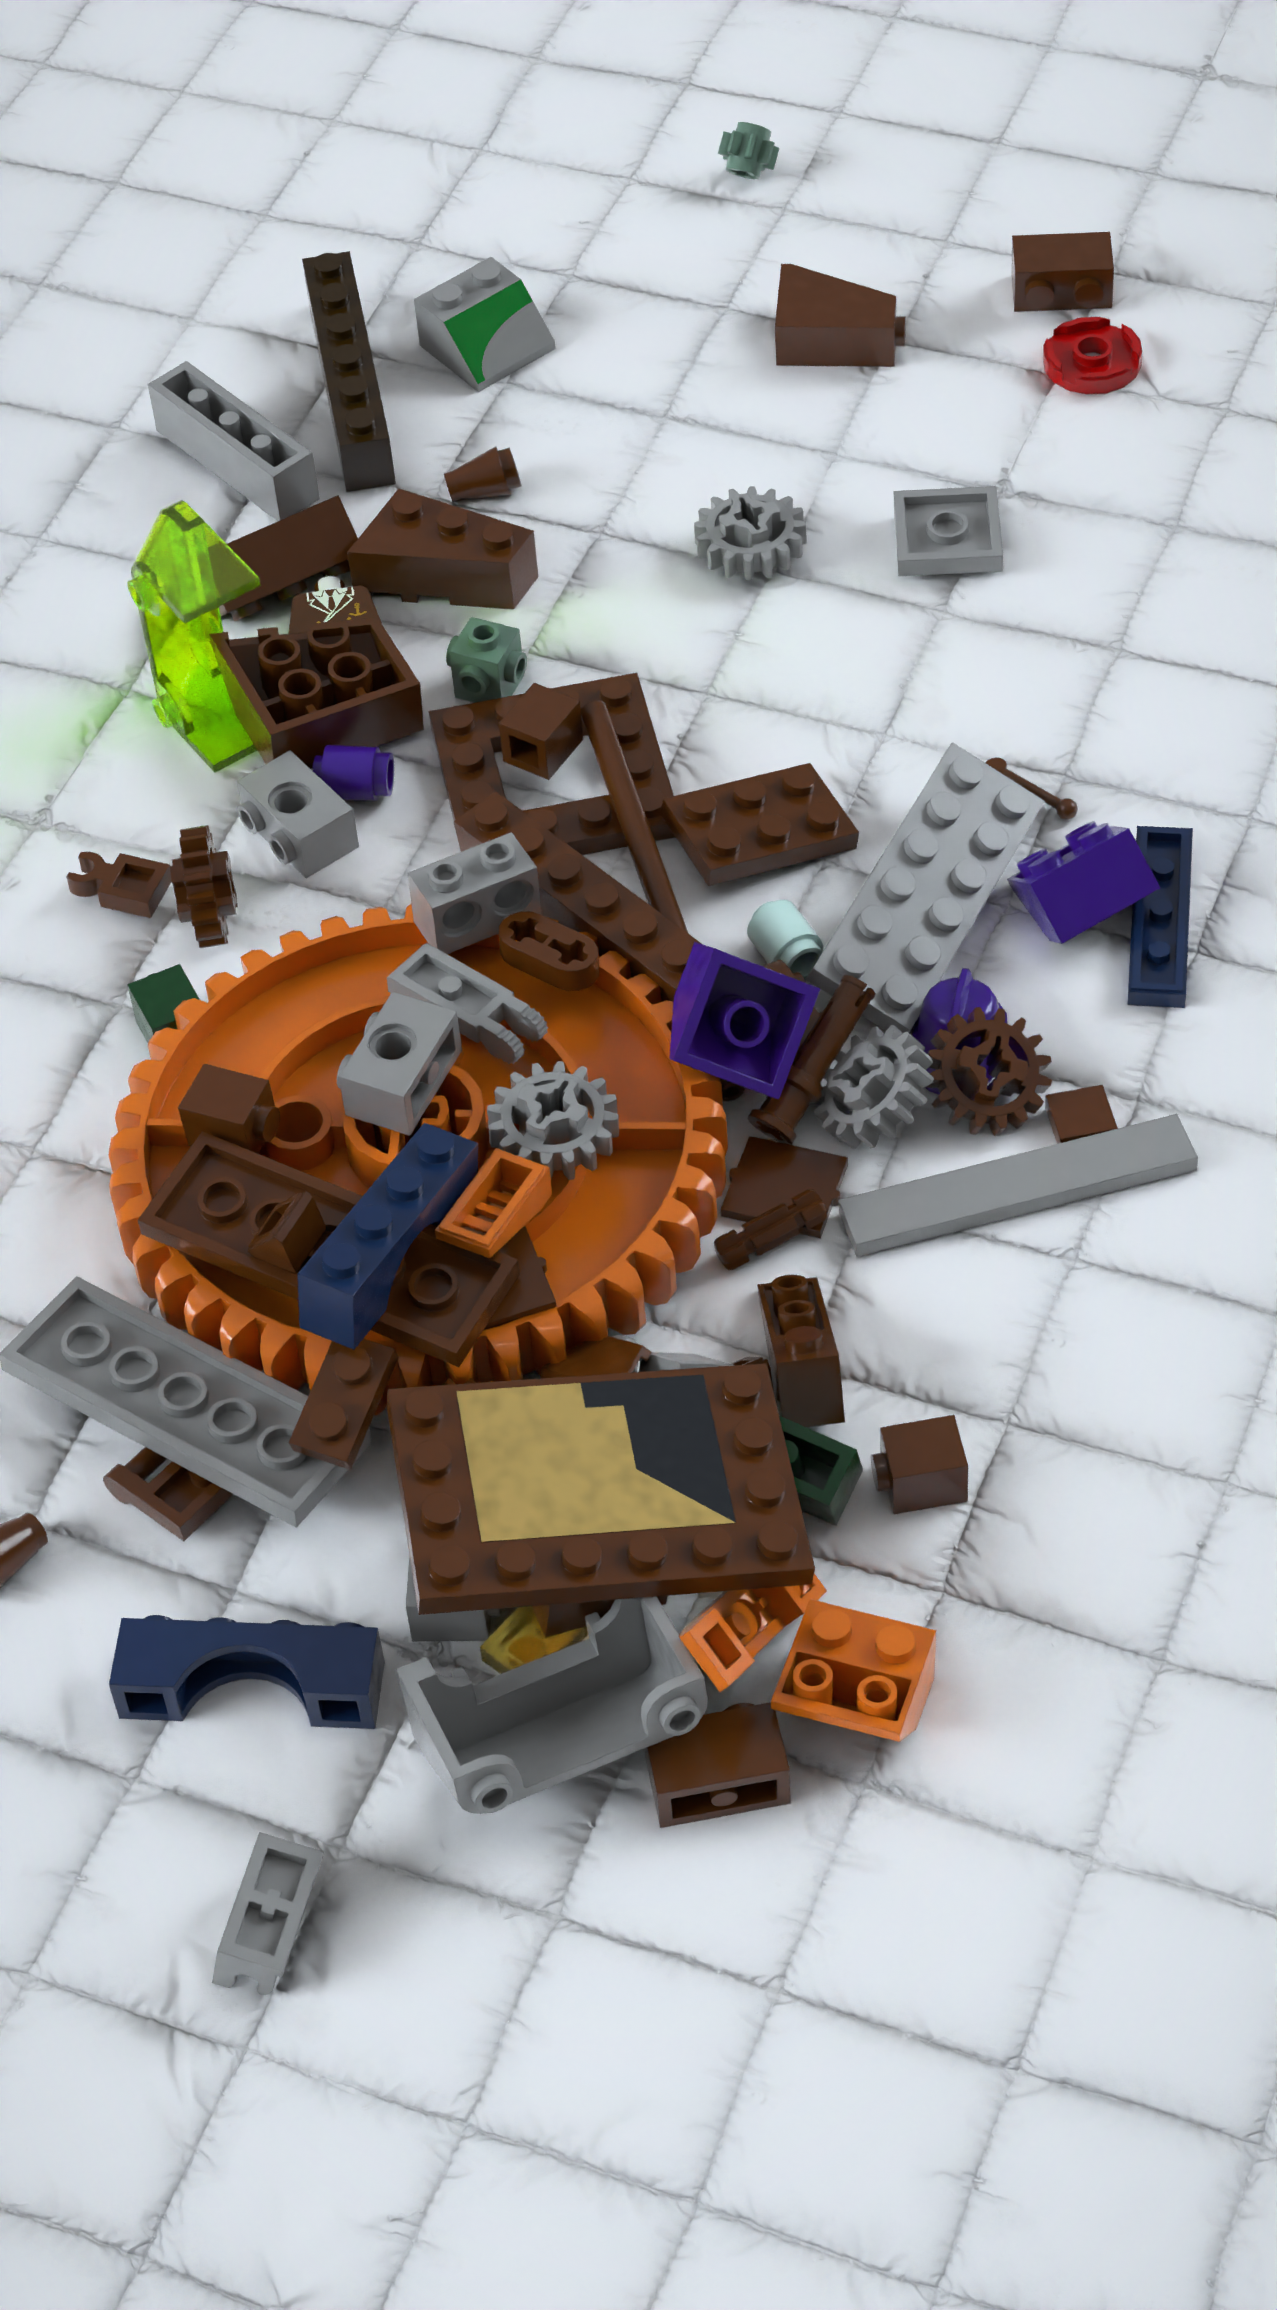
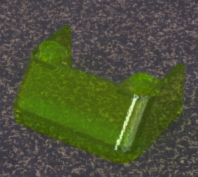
[127,500,260,773]

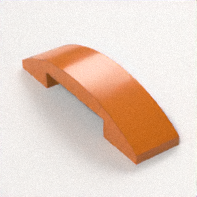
[678,1574,827,1692]

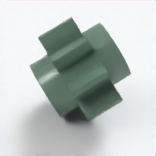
[717,122,780,179]

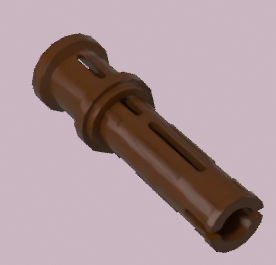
[747,975,876,1145]

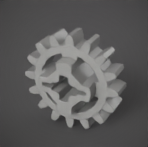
[694,486,807,580]
[814,1025,934,1149]
[487,1061,619,1180]

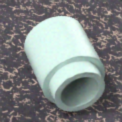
[747,900,823,980]

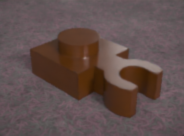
[66,852,172,918]

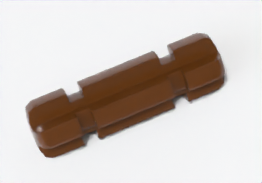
[714,1189,827,1270]

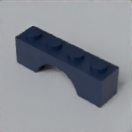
[298,1123,478,1350]
[109,1615,385,1729]

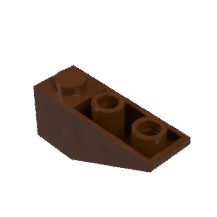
[757,1274,845,1427]

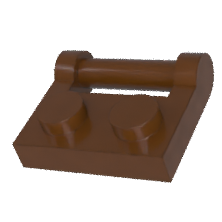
[103,1447,234,1541]

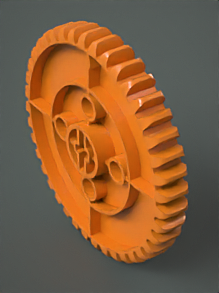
[108,904,728,1416]

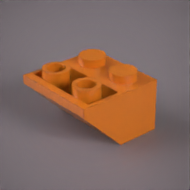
[771,1599,936,1742]

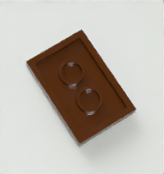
[661,763,859,886]

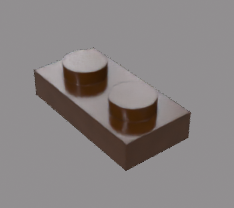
[288,1338,399,1470]

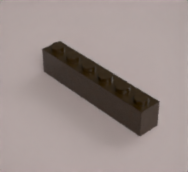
[302,251,396,492]

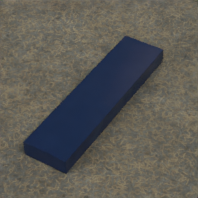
[1127,826,1193,1008]

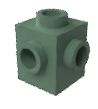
[446,617,527,703]

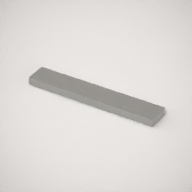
[838,1114,1198,1257]

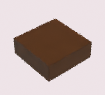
[1045,1085,1118,1144]

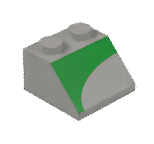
[414,257,556,392]

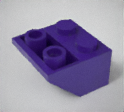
[1007,821,1160,944]

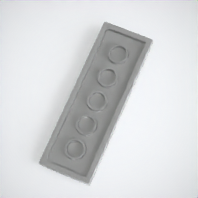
[806,742,1045,1033]
[0,1276,372,1528]

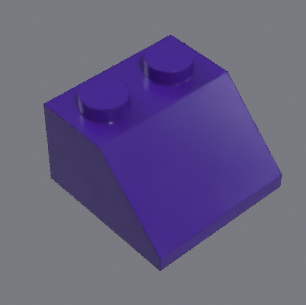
[669,942,820,1100]

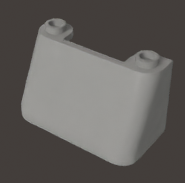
[396,1597,708,1814]

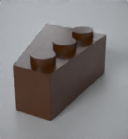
[347,488,539,609]

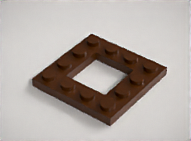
[428,673,676,855]

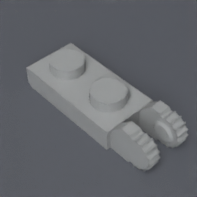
[387,943,549,1064]

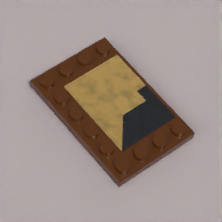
[387,1363,815,1615]

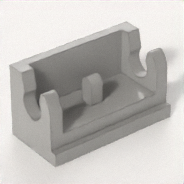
[212,1832,324,1995]

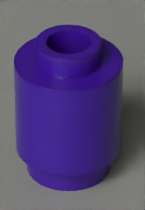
[313,745,394,801]

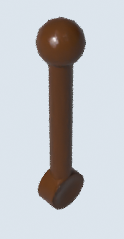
[986,757,1078,820]

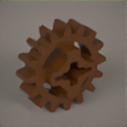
[170,825,238,948]
[926,1007,1052,1136]

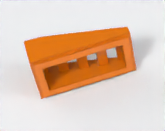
[435,1148,552,1258]

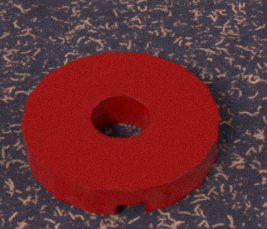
[1043,317,1142,394]

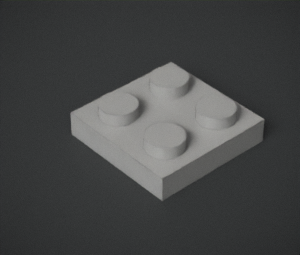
[893,486,1003,576]

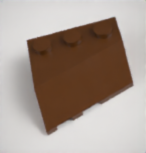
[209,617,424,769]

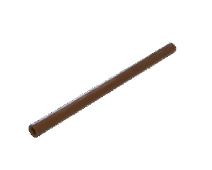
[581,700,745,1102]

